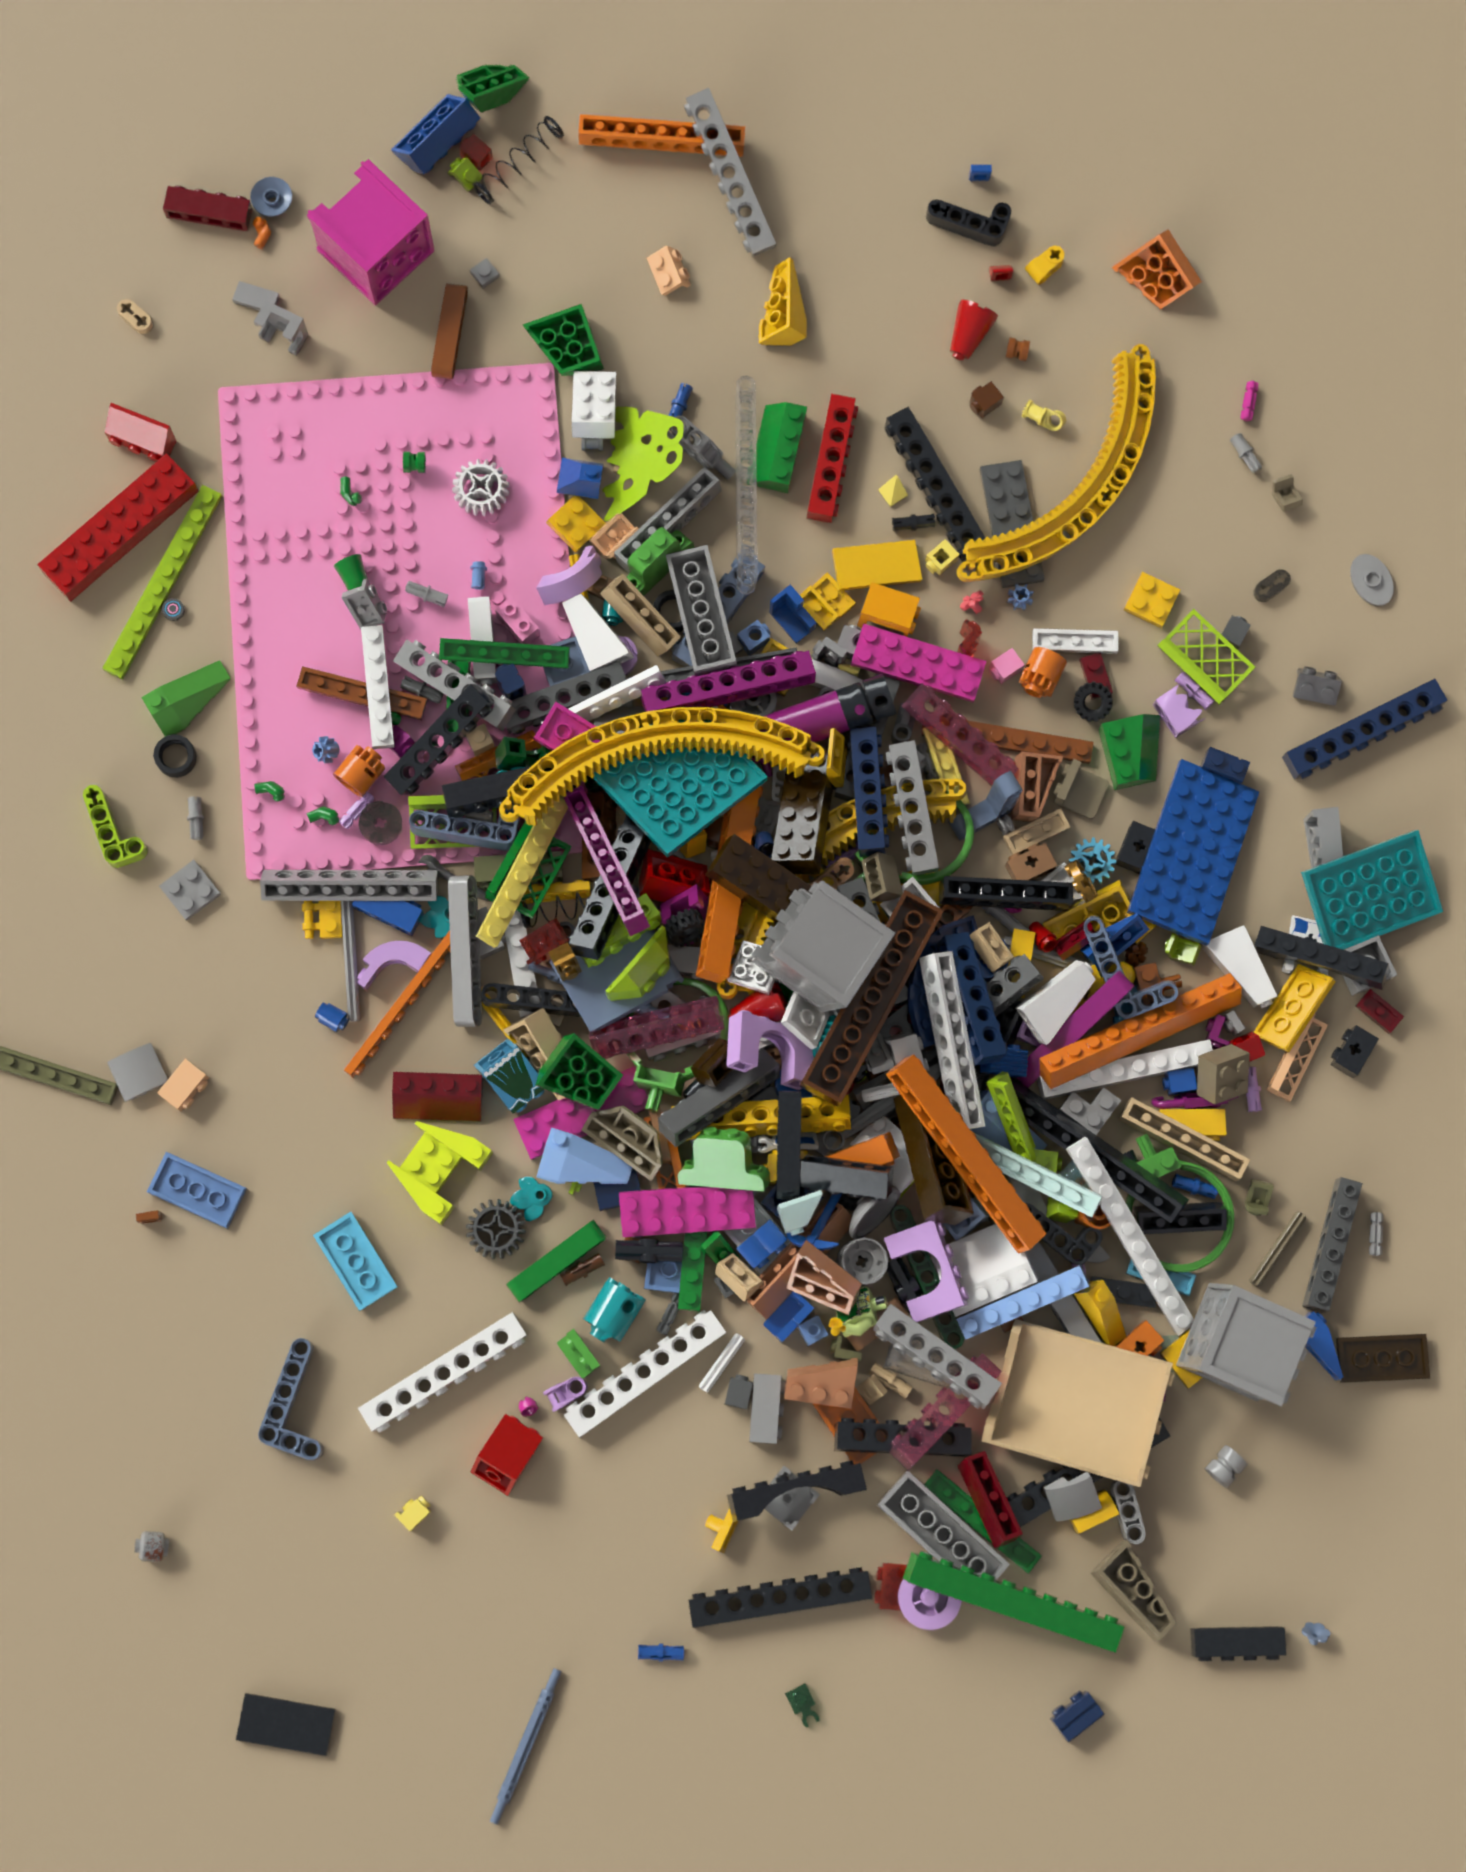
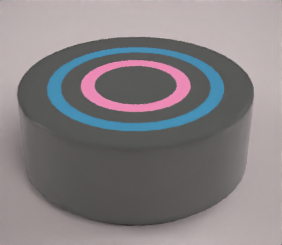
[162,598,185,621]

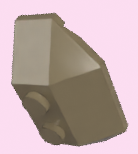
[581,1105,663,1182]

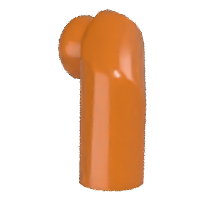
[253,217,271,249]

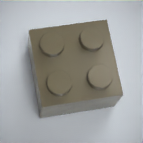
[1197,1044,1250,1104]

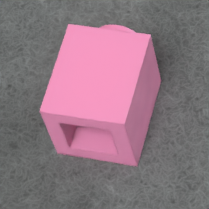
[989,648,1025,684]

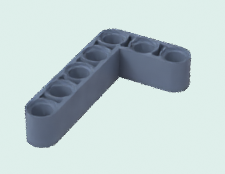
[948,771,1023,841]
[409,804,520,851]
[1084,916,1178,1019]
[258,1338,324,1460]

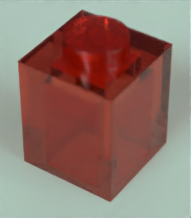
[459,133,493,172]

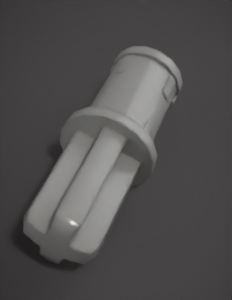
[1230,433,1262,473]
[405,581,449,607]
[187,796,204,840]

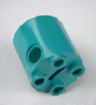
[583,1277,646,1343]

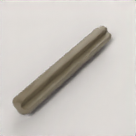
[1249,1211,1306,1287]

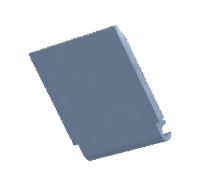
[549,930,684,1033]

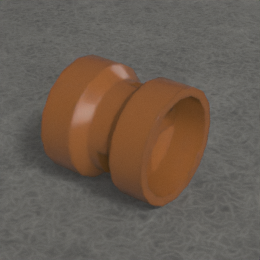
[1005,337,1030,362]

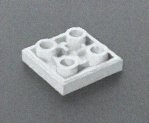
[727,940,775,995]

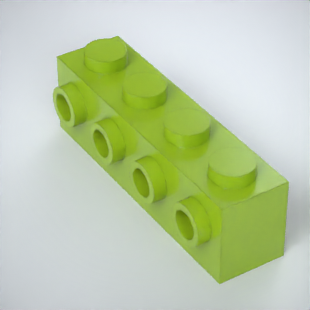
[581,893,662,968]

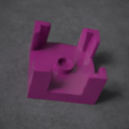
[660,884,709,946]

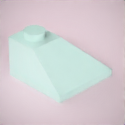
[777,1190,823,1236]

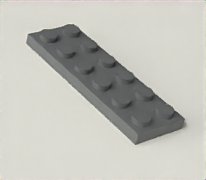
[980,460,1045,588]

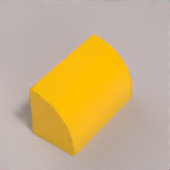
[1070,1489,1119,1533]

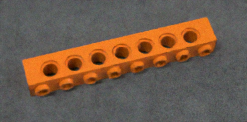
[578,114,745,157]

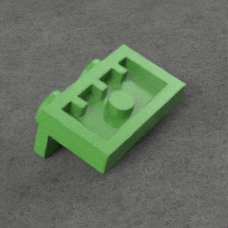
[557,1329,600,1379]

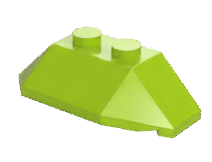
[605,926,670,1001]

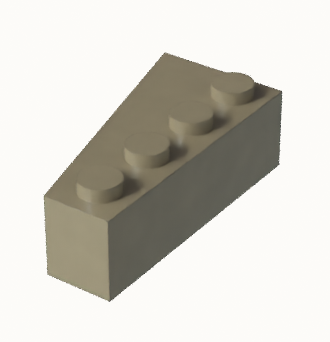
[1091,1540,1176,1641]

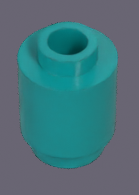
[602,599,623,626]

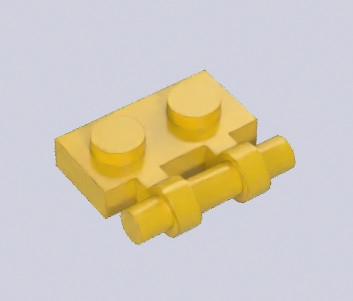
[302,901,343,939]

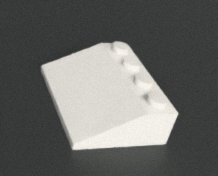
[930,1223,1038,1317]

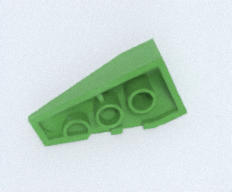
[141,660,231,736]

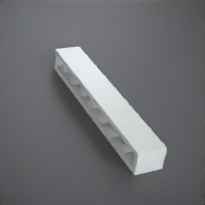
[1037,1039,1213,1100]

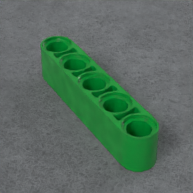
[506,1220,607,1303]

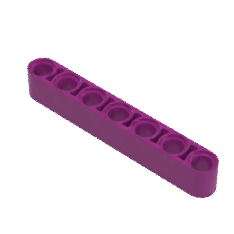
[1017,970,1135,1088]

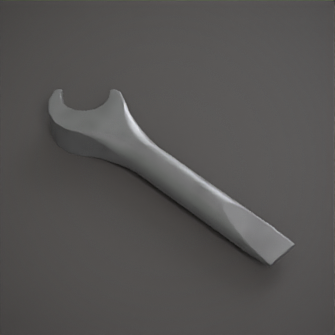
[418,855,487,901]

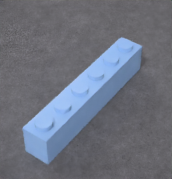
[957,1265,1090,1340]

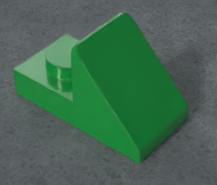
[700,1231,742,1266]

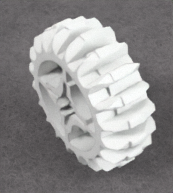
[452,459,510,516]

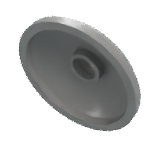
[849,1187,901,1239]

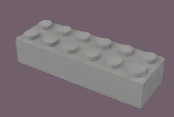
[666,545,737,676]
[876,1471,1010,1580]

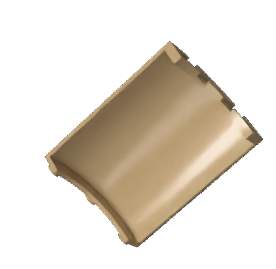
[982,1319,1175,1487]

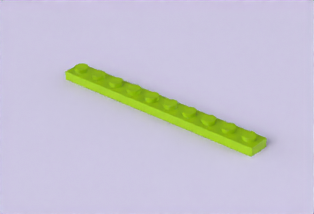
[102,485,223,680]

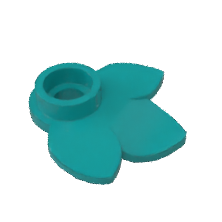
[420,896,450,938]
[510,1177,553,1221]

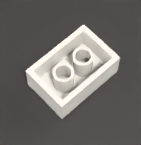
[572,371,616,438]

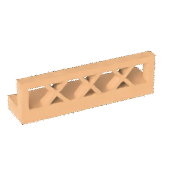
[1266,1014,1328,1102]

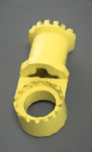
[1022,400,1066,431]

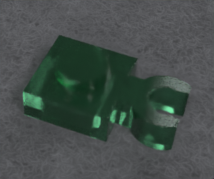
[785,1683,819,1728]

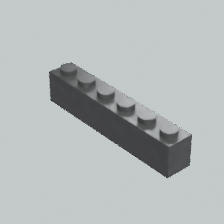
[658,1048,780,1147]

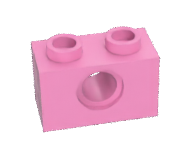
[495,596,540,644]

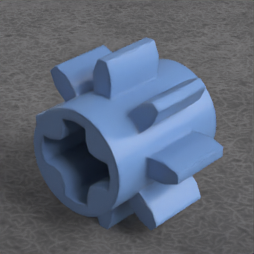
[1007,584,1034,611]
[312,736,340,764]

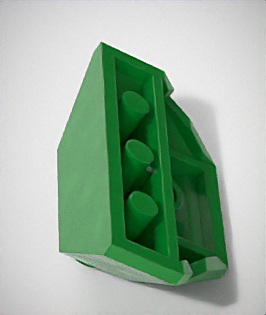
[456,65,529,113]

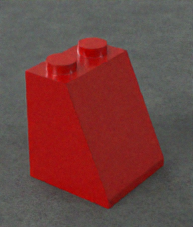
[470,1414,543,1496]

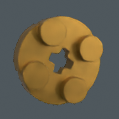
[1064,859,1098,903]

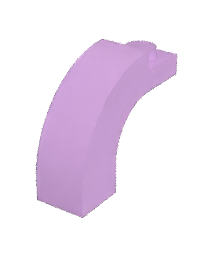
[536,545,602,605]
[357,941,431,991]

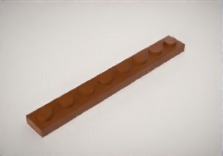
[921,713,1094,764]

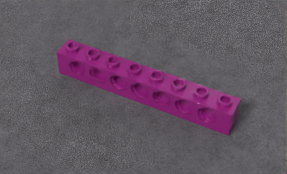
[641,650,816,712]
[563,785,650,936]

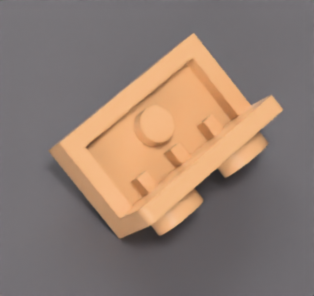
[647,246,691,296]
[588,513,639,559]

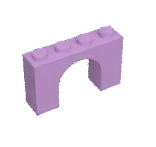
[726,1010,813,1090]
[884,1221,969,1323]

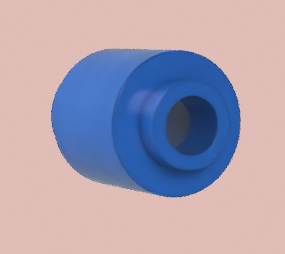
[315,1002,349,1032]

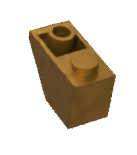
[548,942,582,981]

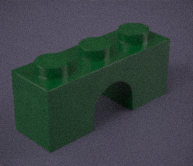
[495,736,551,771]

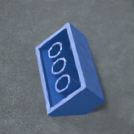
[391,94,480,174]

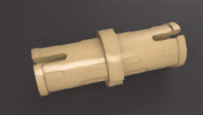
[868,1362,913,1399]

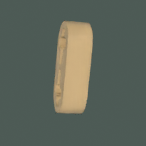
[117,299,153,334]

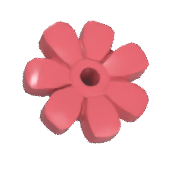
[960,590,984,614]

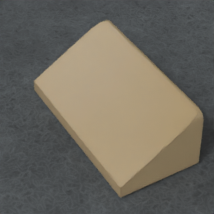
[970,922,1015,972]
[715,1253,763,1301]

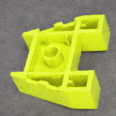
[387,1121,493,1225]

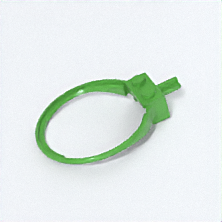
[854,791,974,885]
[623,978,729,1112]
[1125,1134,1235,1272]

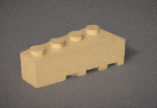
[504,1008,566,1100]

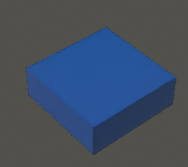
[969,164,992,181]

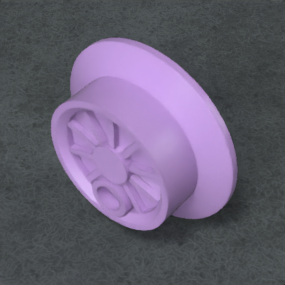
[898,1579,962,1630]

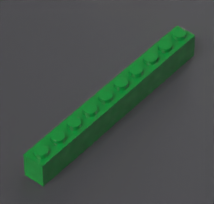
[903,1551,1124,1653]

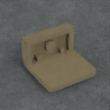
[1053,759,1109,819]

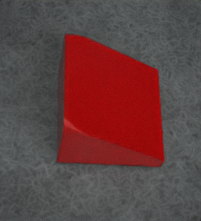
[989,265,1013,281]

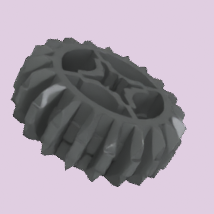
[466,1199,526,1260]

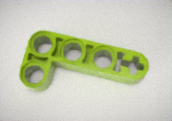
[83,785,148,868]

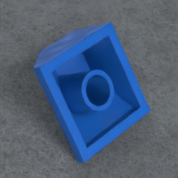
[556,458,604,499]

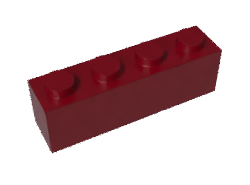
[163,185,253,232]
[957,1451,1023,1549]

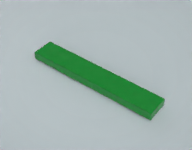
[439,638,570,669]
[924,1469,1042,1574]

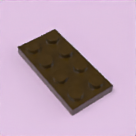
[1336,1334,1430,1383]

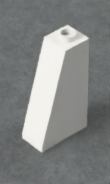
[562,594,634,672]
[468,596,497,687]
[1201,925,1277,1009]
[1015,960,1096,1045]

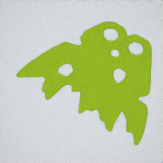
[602,406,684,521]

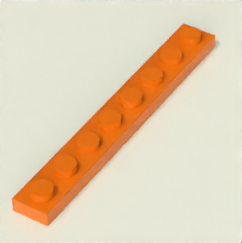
[344,930,451,1078]

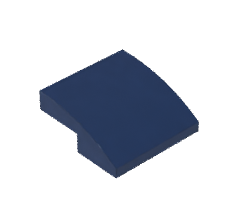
[593,1168,640,1211]

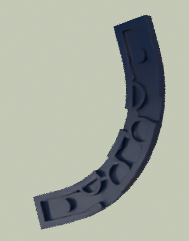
[907,915,978,1048]

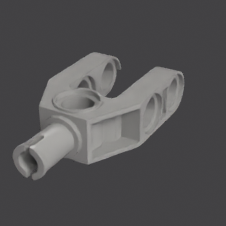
[667,416,736,480]

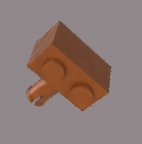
[1133,962,1182,1005]

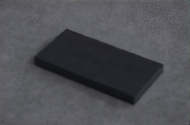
[236,1693,336,1756]

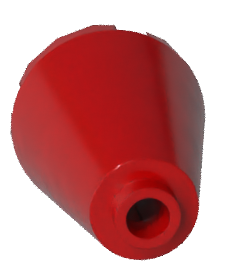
[950,299,998,361]
[728,981,788,1022]

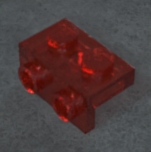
[957,619,983,657]
[519,918,569,965]
[874,1562,907,1611]

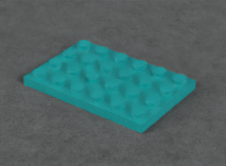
[1301,830,1443,950]

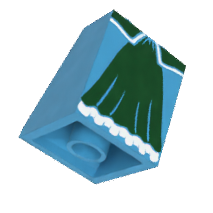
[474,1038,545,1114]

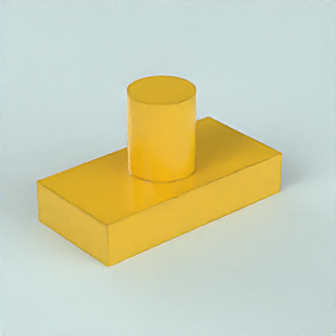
[705,1508,739,1553]

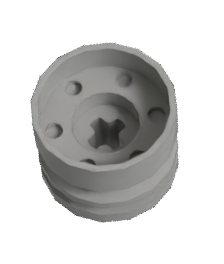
[836,1237,888,1285]

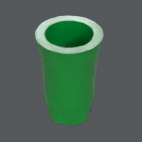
[333,554,369,591]

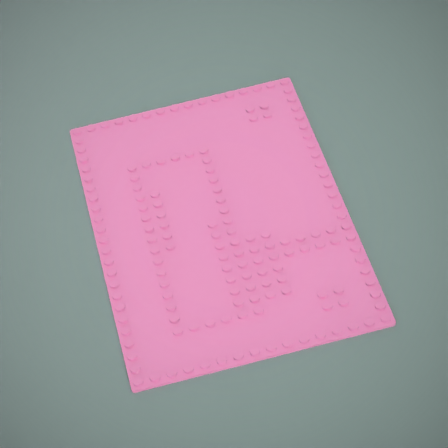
[218,363,588,880]

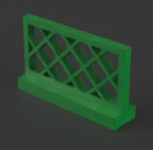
[485,821,572,919]

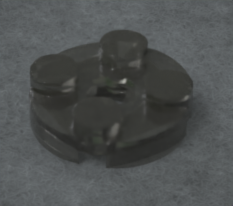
[358,801,403,845]

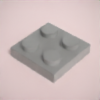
[159,860,221,921]

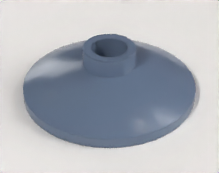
[250,177,292,217]

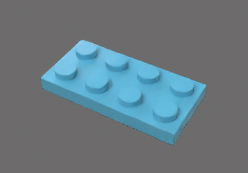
[313,1212,398,1311]

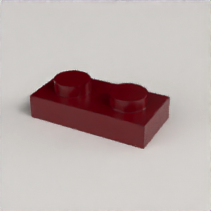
[1079,653,1113,700]
[1055,921,1096,961]
[1355,989,1404,1034]

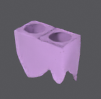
[1153,683,1206,738]

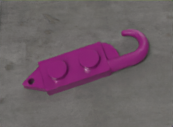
[1151,1091,1239,1109]

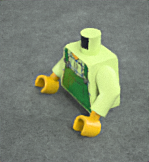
[828,1286,888,1337]

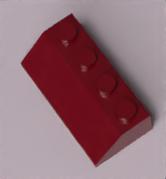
[392,1072,483,1122]

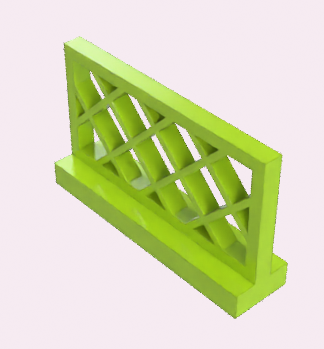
[1157,609,1256,705]
[408,795,497,849]

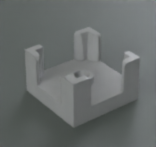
[254,301,308,356]
[765,1466,820,1530]

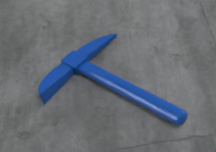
[786,1193,842,1251]

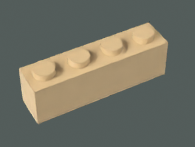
[600,574,681,656]

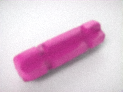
[1240,381,1259,422]

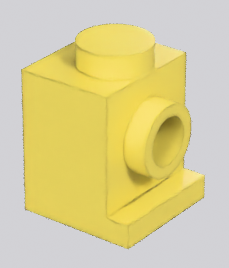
[925,539,960,575]
[394,1495,431,1531]

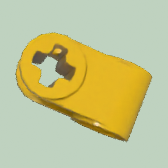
[1025,246,1065,285]

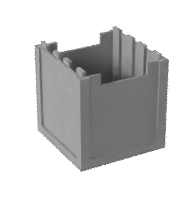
[751,880,895,1012]
[1176,1283,1317,1406]

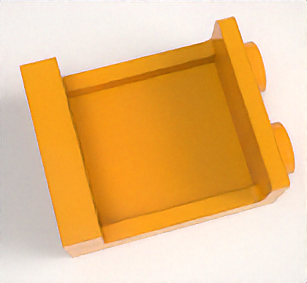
[857,582,921,637]

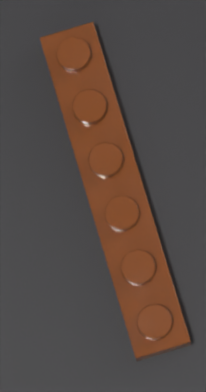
[296,666,427,721]

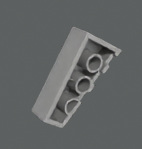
[1303,807,1343,868]

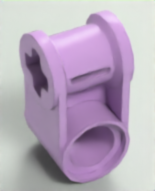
[543,1377,587,1412]

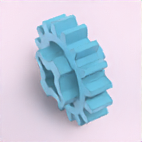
[1069,837,1116,884]

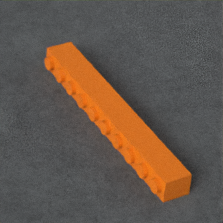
[696,786,763,984]
[1039,973,1242,1089]
[886,1054,1046,1253]

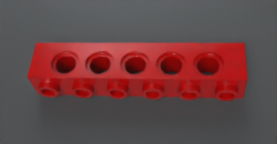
[807,393,859,523]

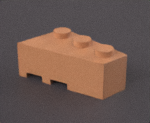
[1011,752,1064,822]
[786,1240,862,1315]
[784,1358,858,1409]

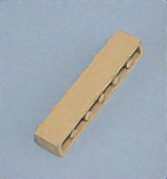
[1118,1098,1250,1182]

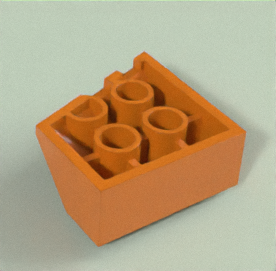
[1112,229,1202,309]

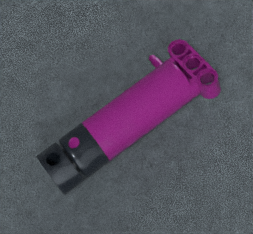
[745,674,897,777]

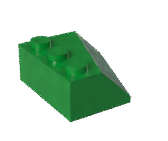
[522,304,604,376]
[1098,714,1160,791]
[535,1033,623,1110]

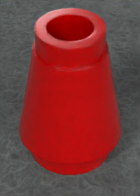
[1029,921,1058,953]

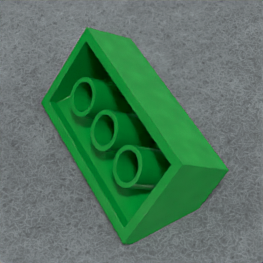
[747,402,807,493]

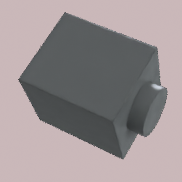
[1218,615,1251,650]
[724,1374,753,1409]

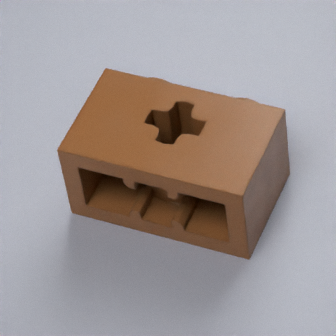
[1005,843,1058,881]

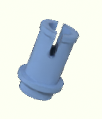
[470,561,487,590]

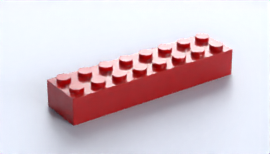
[37,453,199,602]

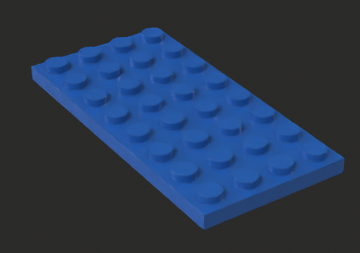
[1127,759,1259,946]

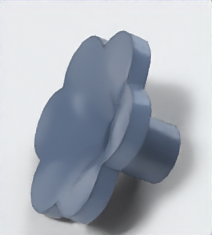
[1302,1622,1331,1645]

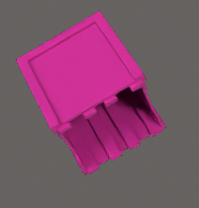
[307,159,435,306]

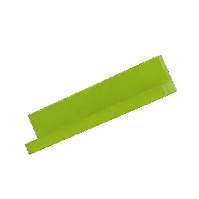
[986,1071,1037,1161]

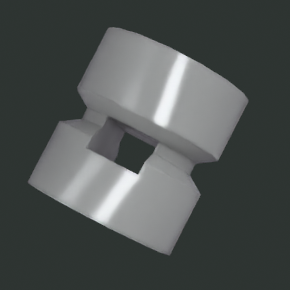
[1205,1445,1248,1488]

